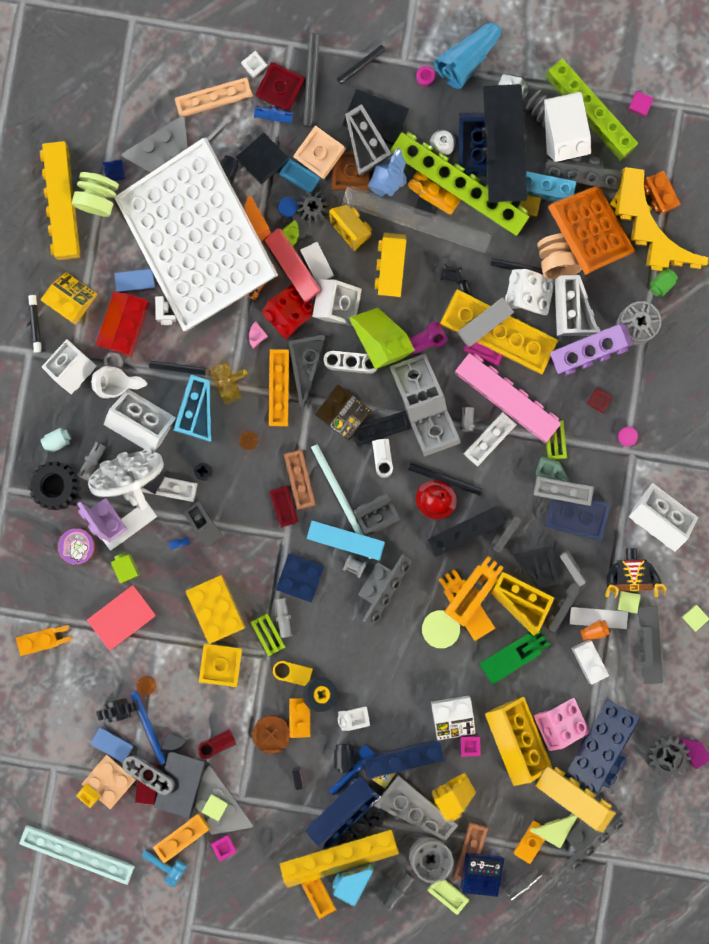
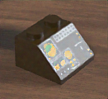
[315,384,372,441]

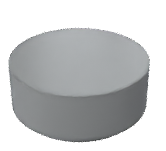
[104,352,124,369]

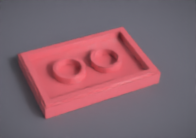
[87,585,156,650]

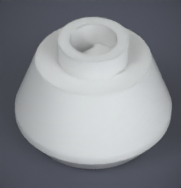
[430,130,456,156]

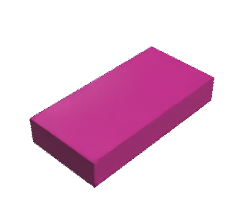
[463,342,503,366]

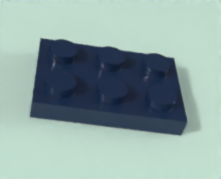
[545,499,611,541]

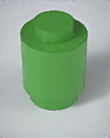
[649,268,678,297]

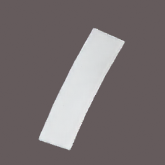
[570,607,628,629]

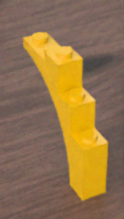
[615,167,709,271]

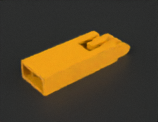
[444,556,504,627]
[438,569,495,641]

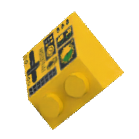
[41,272,98,325]

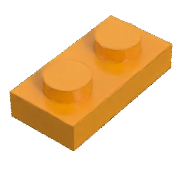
[289,698,310,738]

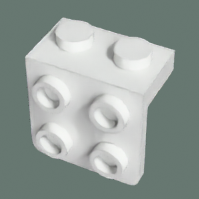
[505,269,555,315]

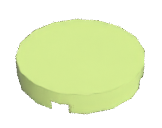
[422,610,460,648]

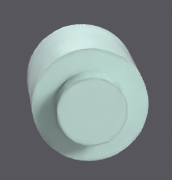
[41,428,71,453]

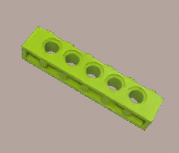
[546,58,638,161]

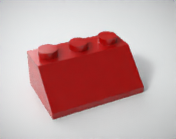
[95,291,150,357]

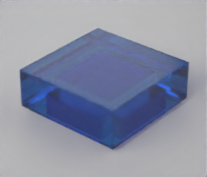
[103,159,126,181]

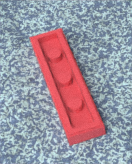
[264,228,321,302]

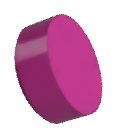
[416,66,435,87]
[618,427,638,446]

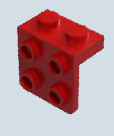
[261,284,314,340]

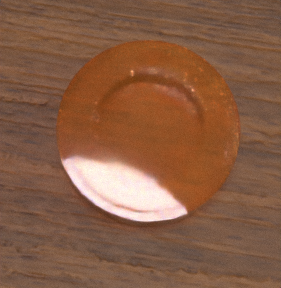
[239,431,258,451]
[136,676,156,696]

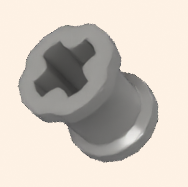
[342,555,367,578]

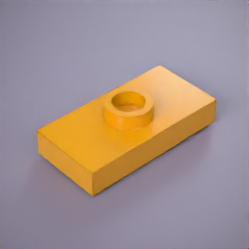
[513,820,545,864]
[301,878,337,919]

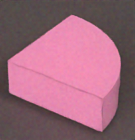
[249,322,268,349]

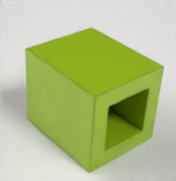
[111,552,140,584]

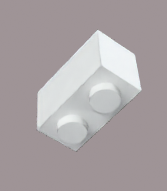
[571,640,609,684]

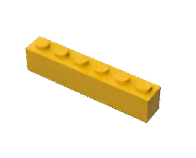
[40,141,81,260]
[279,830,399,888]

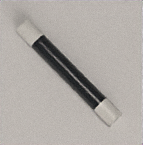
[28,295,42,353]

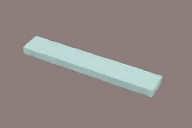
[19,825,135,885]

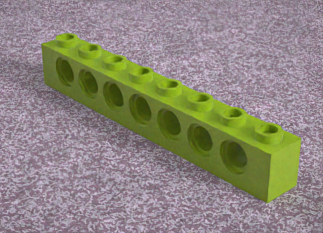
[390,132,530,236]

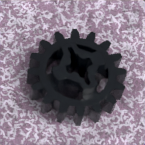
[96,698,139,723]

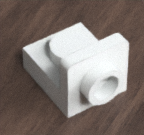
[155,296,177,325]
[338,707,370,731]

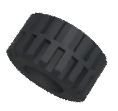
[28,461,81,510]

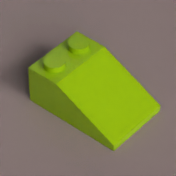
[349,308,415,369]

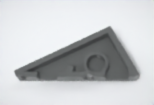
[288,335,325,407]

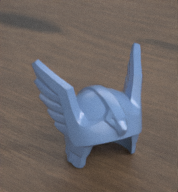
[368,148,407,196]

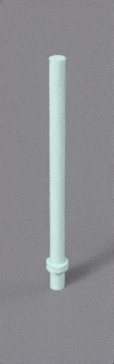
[311,444,371,559]

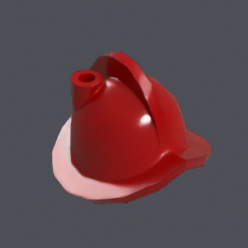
[416,481,457,520]

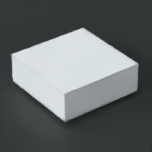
[241,51,268,79]

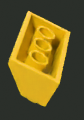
[485,697,553,786]

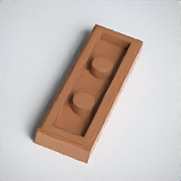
[284,450,316,510]
[453,821,488,884]

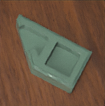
[535,456,570,482]

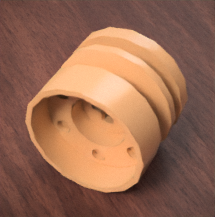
[537,233,582,279]

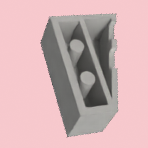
[345,104,392,177]

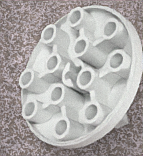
[88,449,164,510]

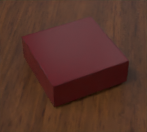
[586,387,613,414]

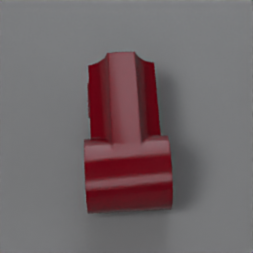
[198,729,237,759]

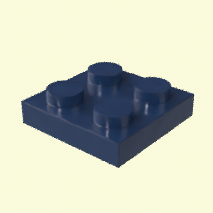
[276,554,325,603]

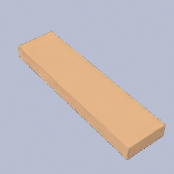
[175,77,253,117]

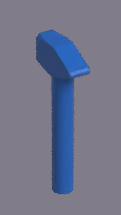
[329,744,374,795]

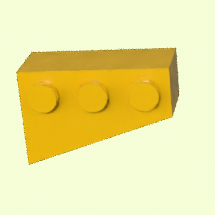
[375,233,406,297]
[490,572,554,636]
[432,772,476,821]

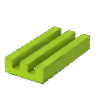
[546,420,567,460]
[250,613,285,657]

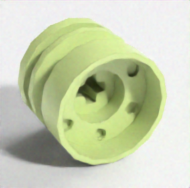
[71,172,119,217]

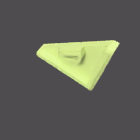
[531,814,577,848]

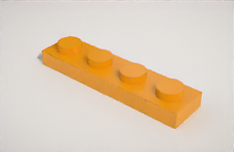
[269,349,289,426]

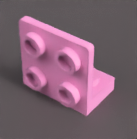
[534,698,589,751]

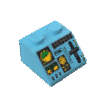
[332,863,373,906]

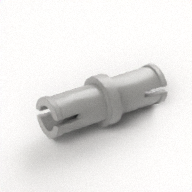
[77,442,106,481]
[274,598,293,638]

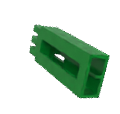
[479,628,551,685]

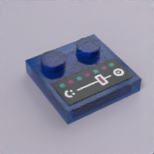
[459,852,505,897]

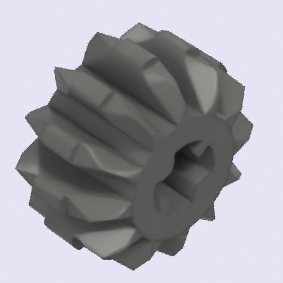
[297,192,329,224]

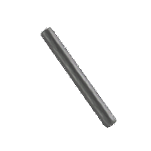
[304,33,320,127]

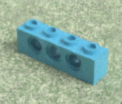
[526,171,576,202]

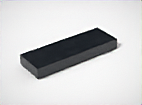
[353,410,411,446]

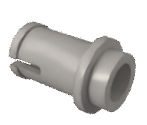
[460,407,475,432]

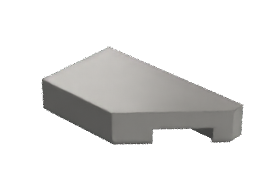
[560,551,586,587]

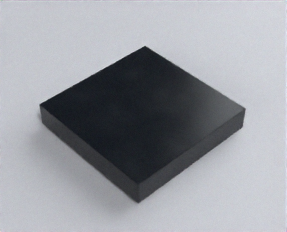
[236,133,289,185]

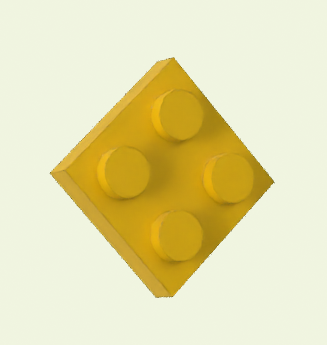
[199,643,242,687]

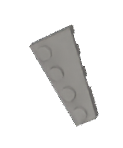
[374,775,458,841]

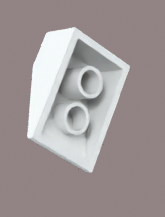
[544,92,591,162]

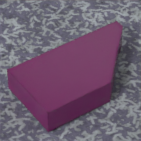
[678,737,709,769]

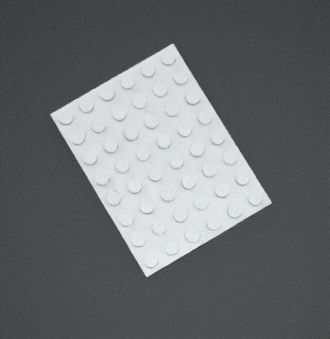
[115,138,278,331]

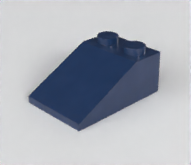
[459,113,487,174]

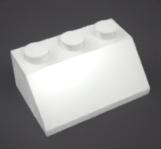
[104,389,176,452]
[629,483,699,552]

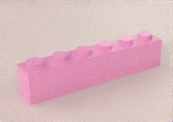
[455,353,561,443]

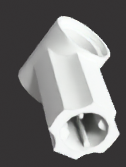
[372,439,393,478]

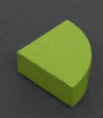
[282,220,299,246]

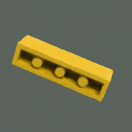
[535,767,615,833]

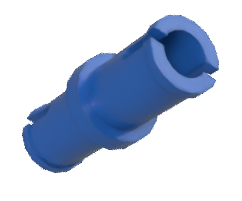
[254,105,293,124]

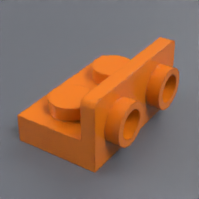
[644,171,680,215]

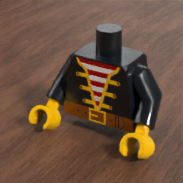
[605,548,666,598]

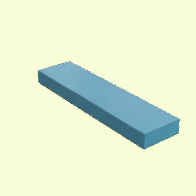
[307,521,385,560]

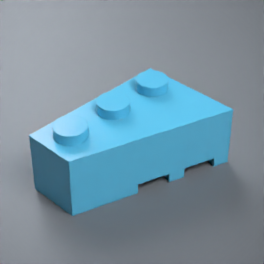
[173,375,211,442]

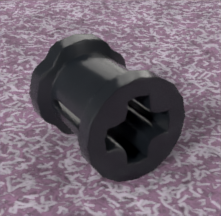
[440,264,462,284]
[194,463,213,481]

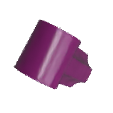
[409,322,447,354]

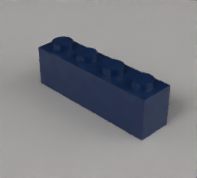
[362,739,444,779]
[305,776,381,850]

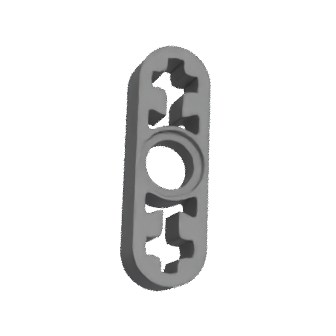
[123,755,174,795]

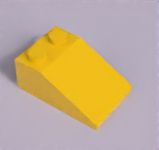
[329,205,372,252]

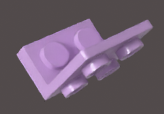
[77,498,128,543]

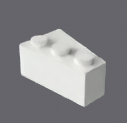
[554,275,600,336]

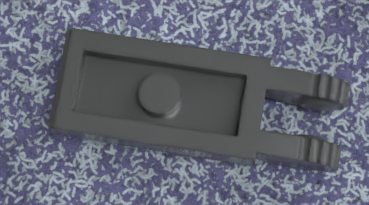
[547,583,580,633]

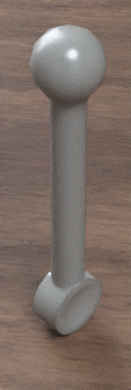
[207,116,232,142]

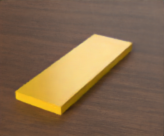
[440,289,559,375]

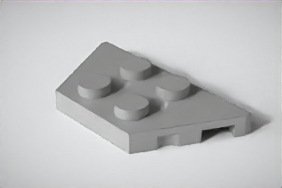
[121,115,188,173]
[194,765,254,834]

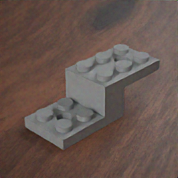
[390,354,461,456]

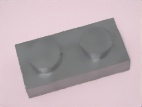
[492,516,521,552]

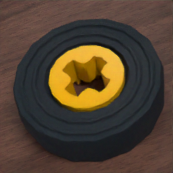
[303,677,337,712]

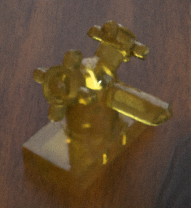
[210,362,248,405]

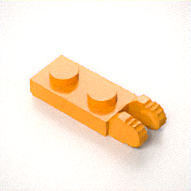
[408,172,461,215]
[16,625,72,656]

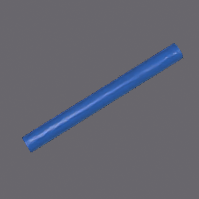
[130,691,167,765]

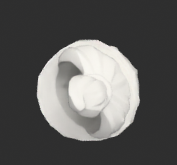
[91,366,147,398]

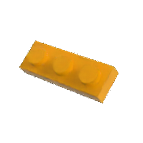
[153,813,211,863]

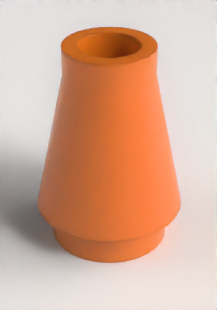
[580,620,610,641]

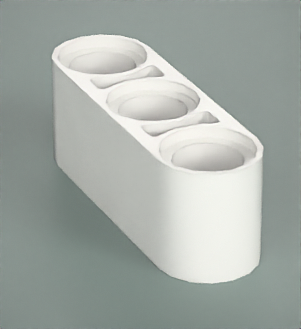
[324,351,378,374]

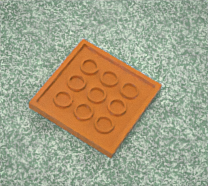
[548,186,635,275]

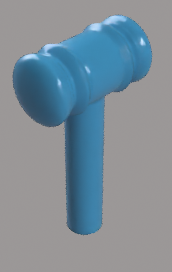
[141,849,187,887]

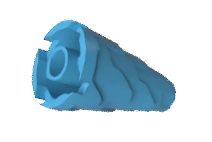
[434,23,502,89]

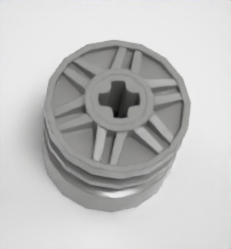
[616,301,661,345]
[409,836,453,883]

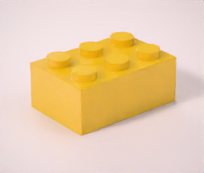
[186,575,246,644]

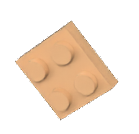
[293,125,346,179]
[81,754,136,809]

